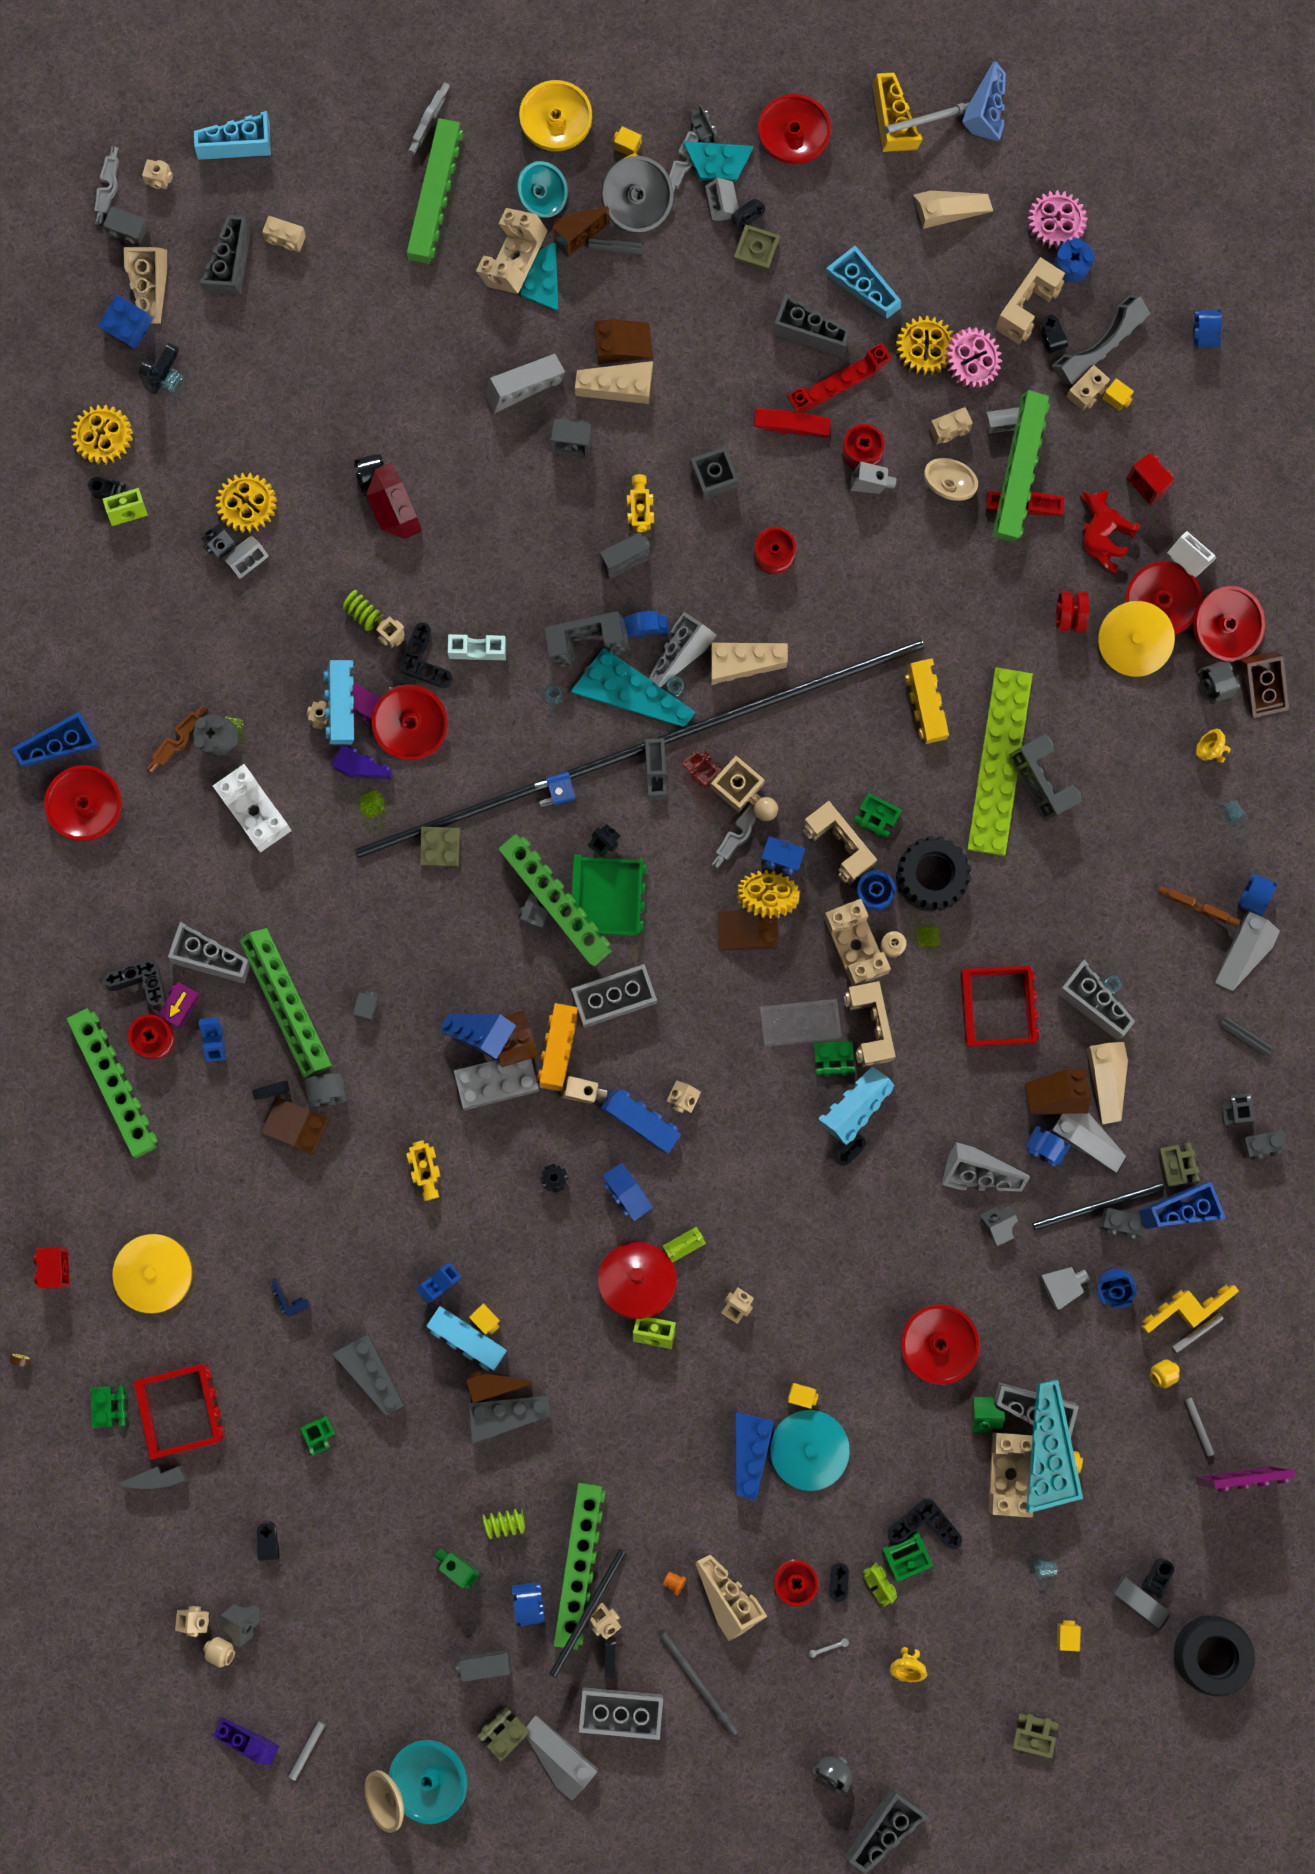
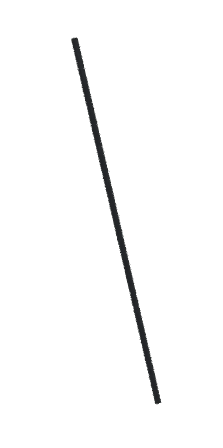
[356,640,924,858]

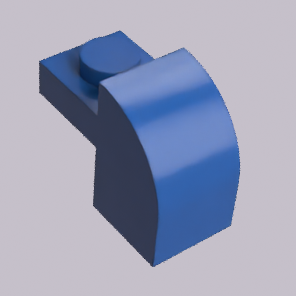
[624,611,669,638]
[199,1017,226,1062]
[416,1262,462,1304]

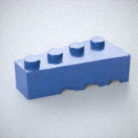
[598,1089,681,1153]

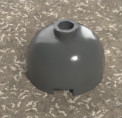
[811,1756,853,1796]

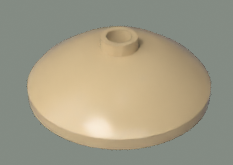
[924,458,978,501]
[365,1770,404,1833]

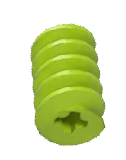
[342,590,384,631]
[482,1509,525,1539]

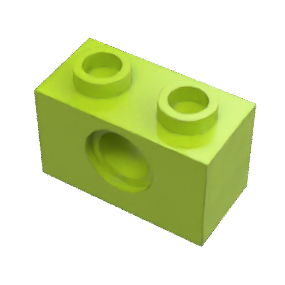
[102,488,148,526]
[633,1317,676,1349]

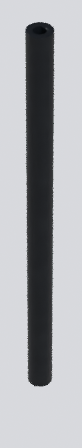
[1033,1183,1164,1230]
[549,1549,626,1678]

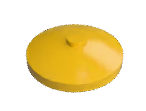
[519,80,592,151]
[1098,601,1175,677]
[112,1234,192,1313]

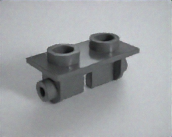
[689,104,717,143]

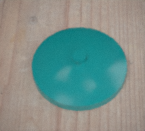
[770,1410,850,1491]
[389,1740,467,1824]

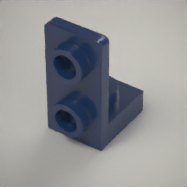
[271,1279,311,1317]

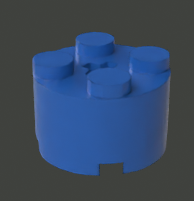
[1054,238,1094,283]
[1193,310,1222,348]
[855,870,896,912]
[1237,873,1278,917]
[1025,1126,1071,1167]
[512,1582,545,1627]

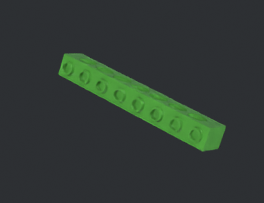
[499,834,612,966]
[239,928,332,1078]
[66,1008,158,1158]
[554,1482,605,1650]

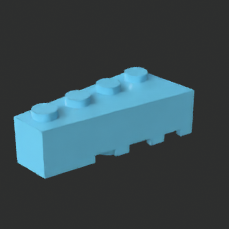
[194,111,271,160]
[826,246,901,319]
[323,660,354,744]
[818,1067,895,1145]
[426,1306,508,1372]

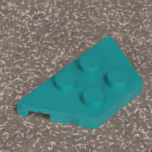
[683,141,753,182]
[521,243,558,312]

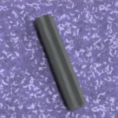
[588,238,642,255]
[1220,1017,1272,1056]

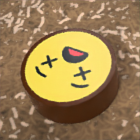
[9,1354,31,1367]

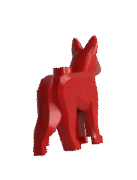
[1080,490,1141,574]

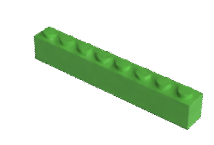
[407,118,463,264]
[992,390,1050,542]

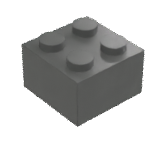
[551,418,592,458]
[690,447,739,500]

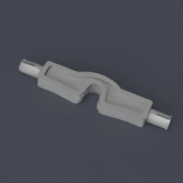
[408,82,450,155]
[669,126,701,192]
[94,146,119,225]
[711,796,763,869]

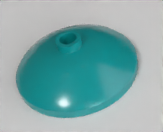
[516,161,568,218]

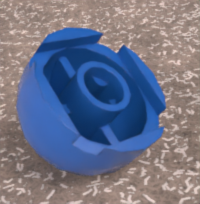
[1097,1268,1137,1309]

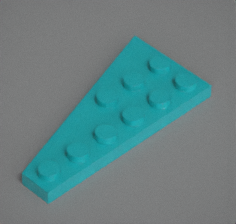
[571,648,695,728]
[1026,1379,1083,1513]

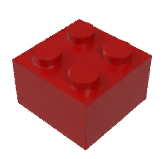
[1126,452,1174,505]
[33,1247,70,1290]

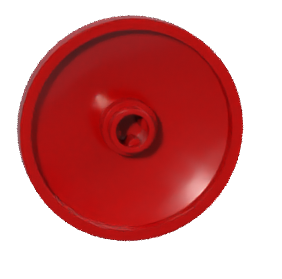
[758,94,831,164]
[1125,561,1202,635]
[1193,586,1265,662]
[372,684,448,760]
[44,765,122,842]
[598,1242,677,1319]
[900,1304,980,1384]

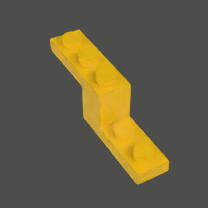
[1140,1284,1239,1333]

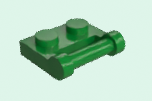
[882,1532,933,1582]

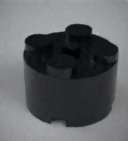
[354,454,384,496]

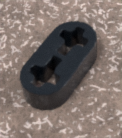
[732,199,765,228]
[252,1081,290,1100]
[834,1134,866,1166]
[829,1563,849,1602]
[605,1638,616,1678]

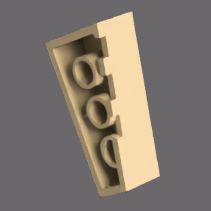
[575,361,653,404]
[711,643,788,685]

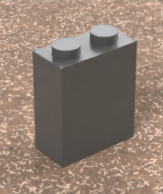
[600,532,650,580]
[456,1649,512,1682]

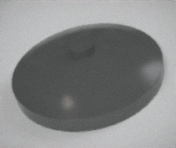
[601,156,673,232]

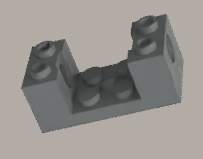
[544,611,630,667]
[1009,734,1082,821]

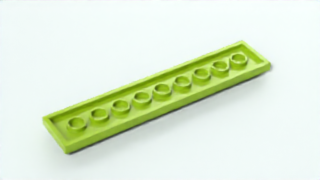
[967,667,1033,856]

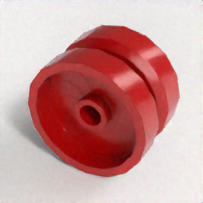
[842,424,885,470]
[754,527,796,574]
[1056,590,1089,633]
[128,1014,175,1060]
[773,1559,819,1607]

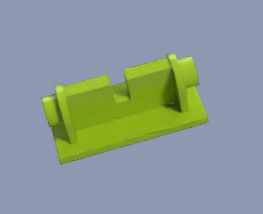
[663,1227,706,1262]
[862,1563,897,1607]

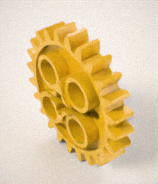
[896,316,953,375]
[71,405,133,465]
[216,473,277,533]
[737,870,800,918]

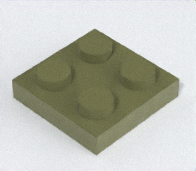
[734,224,780,271]
[420,827,460,866]

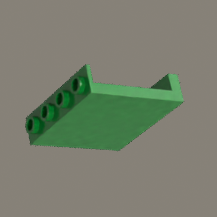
[572,854,646,936]

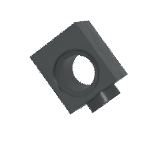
[353,991,379,1022]

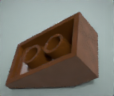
[553,206,610,257]
[594,319,653,364]
[1239,651,1289,718]
[718,909,778,950]
[498,1010,539,1067]
[1025,1069,1091,1114]
[261,1097,330,1156]
[466,1371,532,1403]

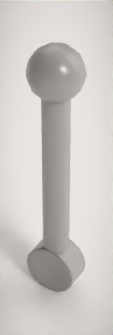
[809,1638,849,1658]

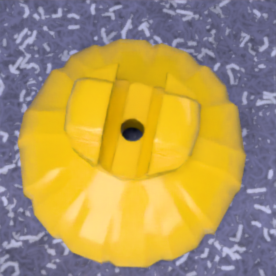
[1196,729,1231,763]
[889,1647,927,1683]

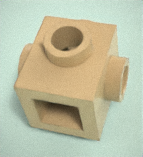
[142,159,173,189]
[376,616,405,648]
[306,701,328,730]
[667,1080,701,1113]
[721,1288,754,1324]
[589,1602,621,1640]
[175,1606,209,1637]

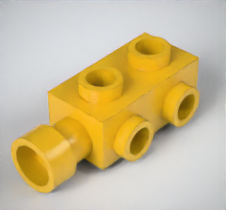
[627,474,654,532]
[407,1141,441,1201]

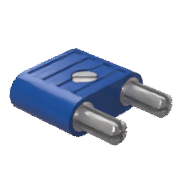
[534,771,576,807]

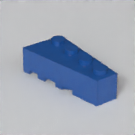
[11,712,101,768]
[440,1014,516,1059]
[1138,1182,1226,1229]
[735,1412,774,1500]

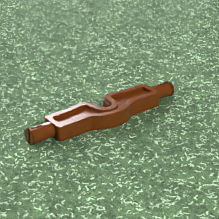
[146,704,208,773]
[1157,885,1240,927]

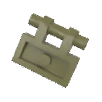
[1159,1143,1200,1187]
[478,1706,531,1762]
[1012,1713,1059,1758]

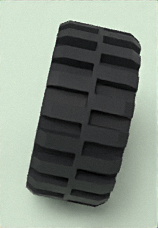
[896,836,971,912]

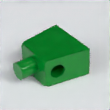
[434,1549,481,1589]

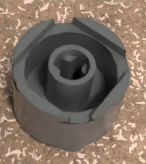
[1197,661,1240,704]
[193,714,238,756]
[305,1073,347,1108]

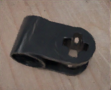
[1040,315,1068,354]
[88,477,126,499]
[257,1521,279,1561]
[1141,1558,1175,1599]

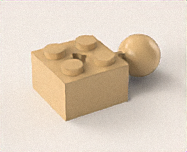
[710,756,778,821]

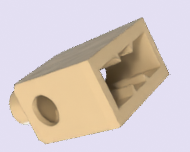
[560,1076,607,1104]

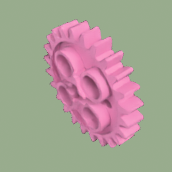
[1027,190,1087,250]
[944,327,1002,389]

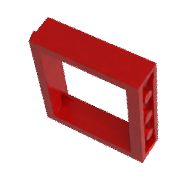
[960,966,1040,1048]
[133,1363,225,1460]

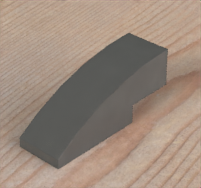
[645,738,667,800]
[120,1465,188,1489]
[1111,1576,1170,1629]

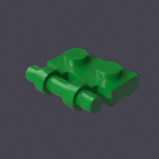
[853,792,902,839]
[814,1041,855,1077]
[91,1385,128,1428]

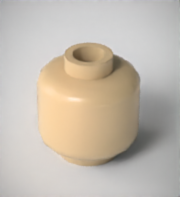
[881,931,907,958]
[203,1637,235,1668]

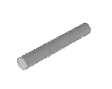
[1172,1313,1224,1353]
[1184,1397,1214,1457]
[289,1721,325,1781]

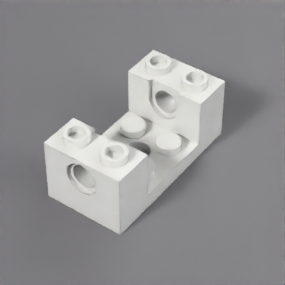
[213,764,292,853]

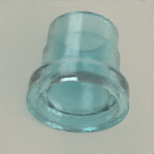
[545,686,564,706]
[1225,800,1247,824]
[1035,1559,1058,1580]

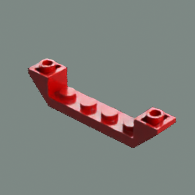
[787,342,892,412]

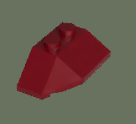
[366,462,422,539]

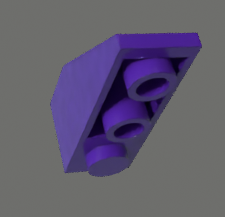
[331,745,393,780]
[213,1718,279,1765]

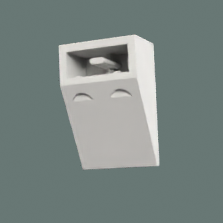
[1167,531,1216,578]

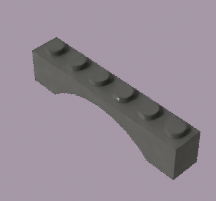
[1052,295,1150,385]

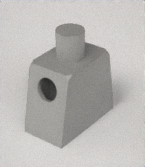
[850,462,896,494]
[1039,1267,1090,1310]

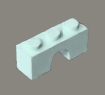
[448,634,506,660]

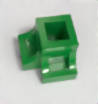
[971,1397,1005,1434]
[299,1416,335,1457]

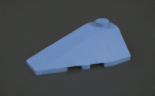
[962,61,1006,141]

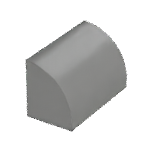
[705,178,739,221]
[984,407,1019,434]
[222,535,269,579]

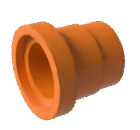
[663,1572,687,1596]

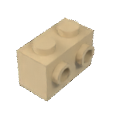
[262,216,306,252]
[1066,365,1110,411]
[929,407,973,445]

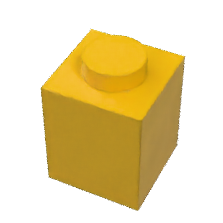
[612,126,642,156]
[1102,378,1134,411]
[469,1303,500,1335]
[787,1383,819,1409]
[1057,1620,1081,1651]

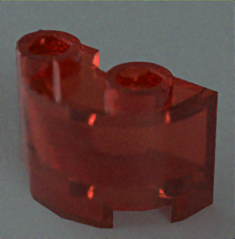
[681,748,723,788]

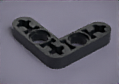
[138,343,179,394]
[400,623,453,688]
[103,960,167,1010]
[888,1499,962,1549]

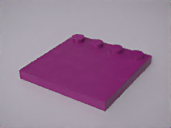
[1196,1466,1295,1492]

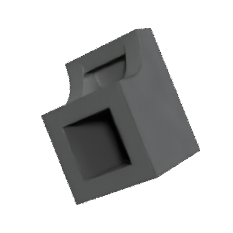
[519,894,549,930]
[1222,1093,1255,1125]
[979,1207,1018,1246]
[221,1604,260,1648]

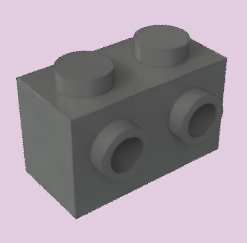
[103,207,149,246]
[1240,1130,1287,1160]
[1100,1208,1144,1240]

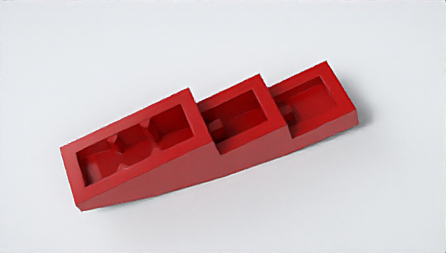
[753,408,831,438]
[985,491,1065,516]

